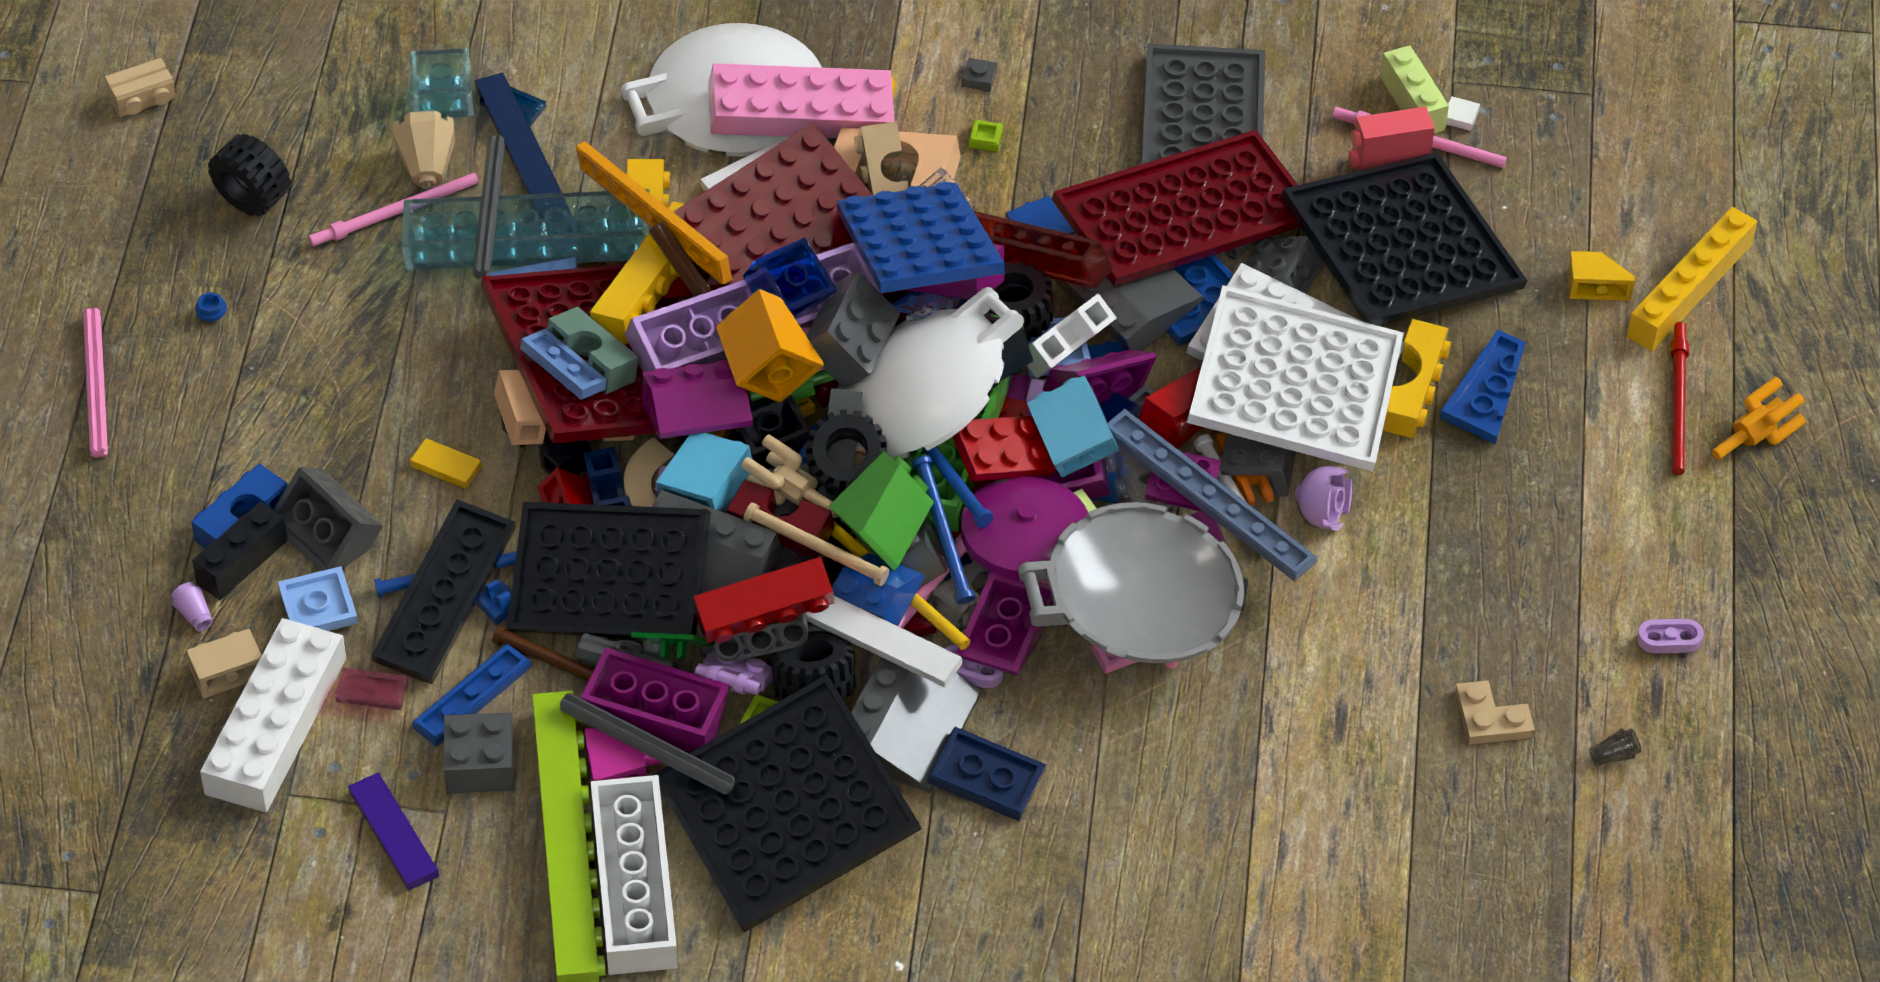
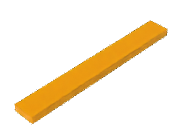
[576,141,732,285]

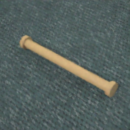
[744,502,889,586]

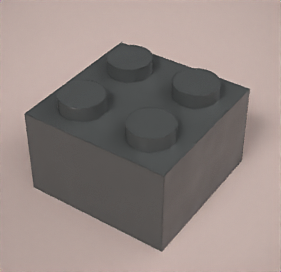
[444,712,514,793]

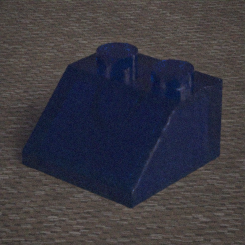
[742,237,838,320]

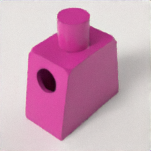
[584,728,662,781]

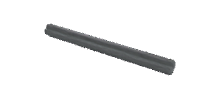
[473,135,505,279]
[560,693,735,794]

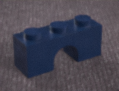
[583,447,632,506]

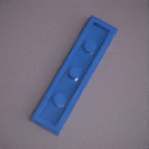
[412,643,531,747]

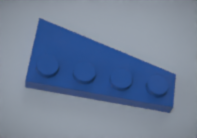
[1440,330,1526,445]

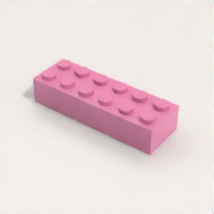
[708,63,894,138]

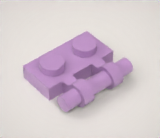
[695,649,773,695]

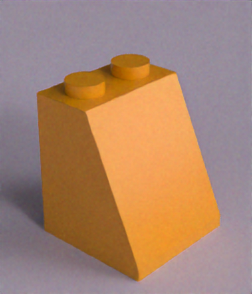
[716,289,824,403]

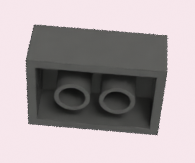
[807,271,900,389]

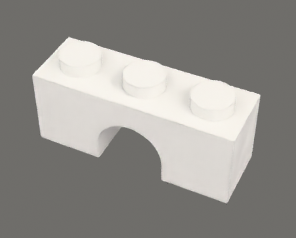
[1027,293,1117,378]

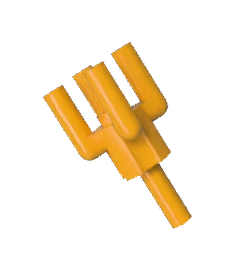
[1712,376,1806,460]

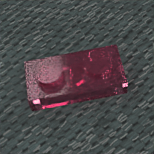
[335,668,408,711]

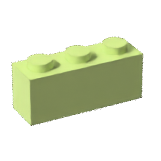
[1380,45,1449,133]

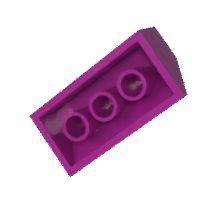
[580,647,729,753]

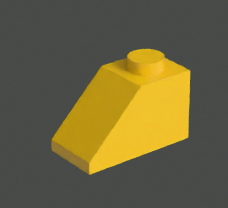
[1567,251,1635,301]

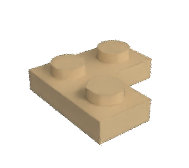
[1455,680,1535,745]

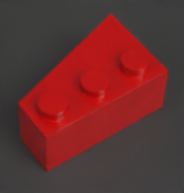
[1139,367,1203,449]

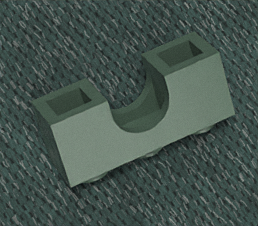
[547,306,639,394]

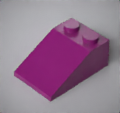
[956,572,1053,676]

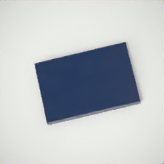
[927,726,1046,822]

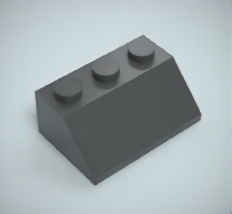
[273,467,383,571]

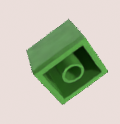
[829,451,934,571]

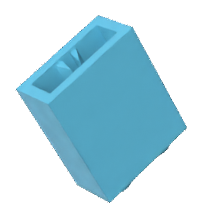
[1027,375,1119,477]
[656,433,752,512]

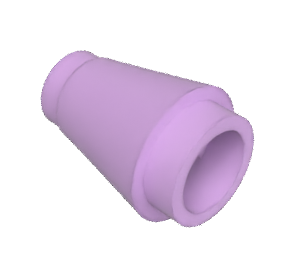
[171,582,213,632]

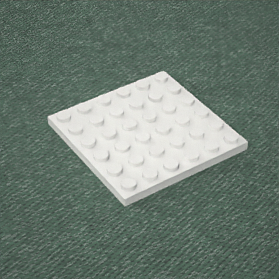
[1187,285,1404,472]

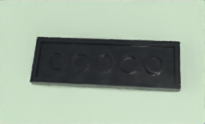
[372,499,516,684]

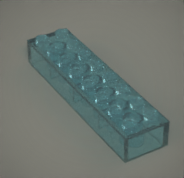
[402,189,652,270]

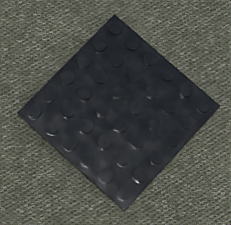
[1281,152,1528,326]
[653,674,922,932]

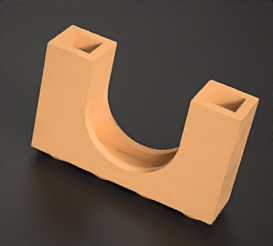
[834,127,961,188]
[494,370,635,445]

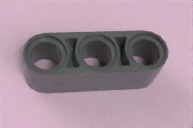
[714,613,808,662]

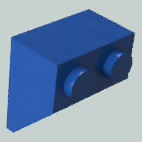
[832,553,925,626]

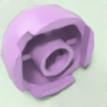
[1295,466,1352,531]

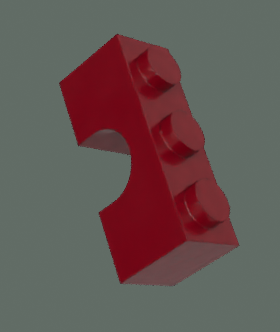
[727,479,835,558]

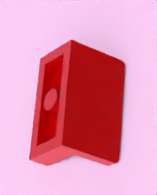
[537,467,592,504]

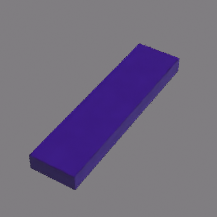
[348,772,439,891]

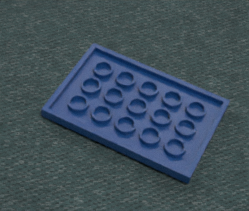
[837,182,1005,293]

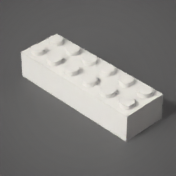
[200,618,346,813]
[591,775,678,975]

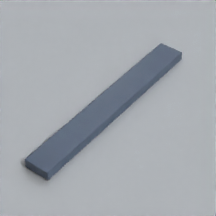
[1108,409,1317,582]

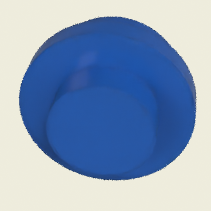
[195,292,227,322]

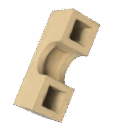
[854,121,909,195]

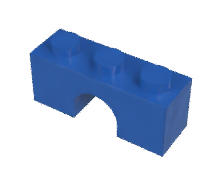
[191,463,288,549]

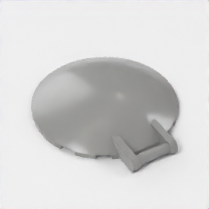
[1017,502,1244,663]

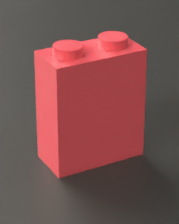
[1348,106,1435,171]

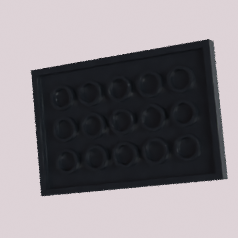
[507,502,711,638]

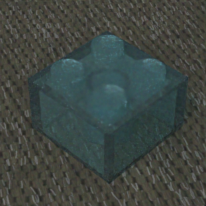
[410,48,474,118]

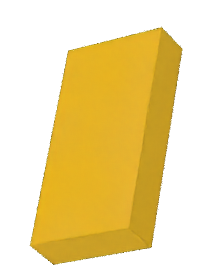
[410,438,482,489]

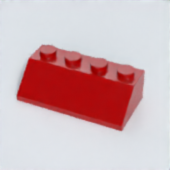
[694,557,834,643]

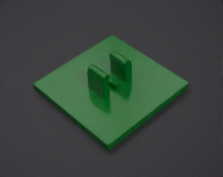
[631,632,714,659]

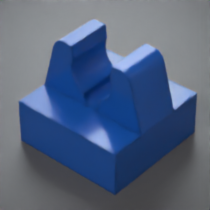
[476,579,511,625]

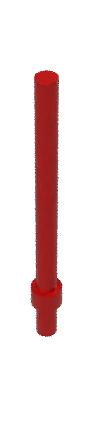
[1670,322,1689,475]

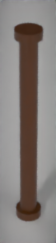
[492,625,594,681]

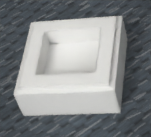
[1446,96,1480,131]

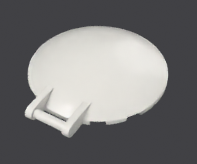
[620,23,822,156]
[837,287,1024,459]

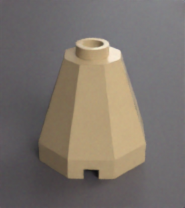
[393,111,455,189]

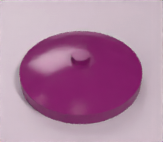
[961,476,1088,580]

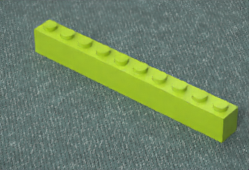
[532,690,606,982]

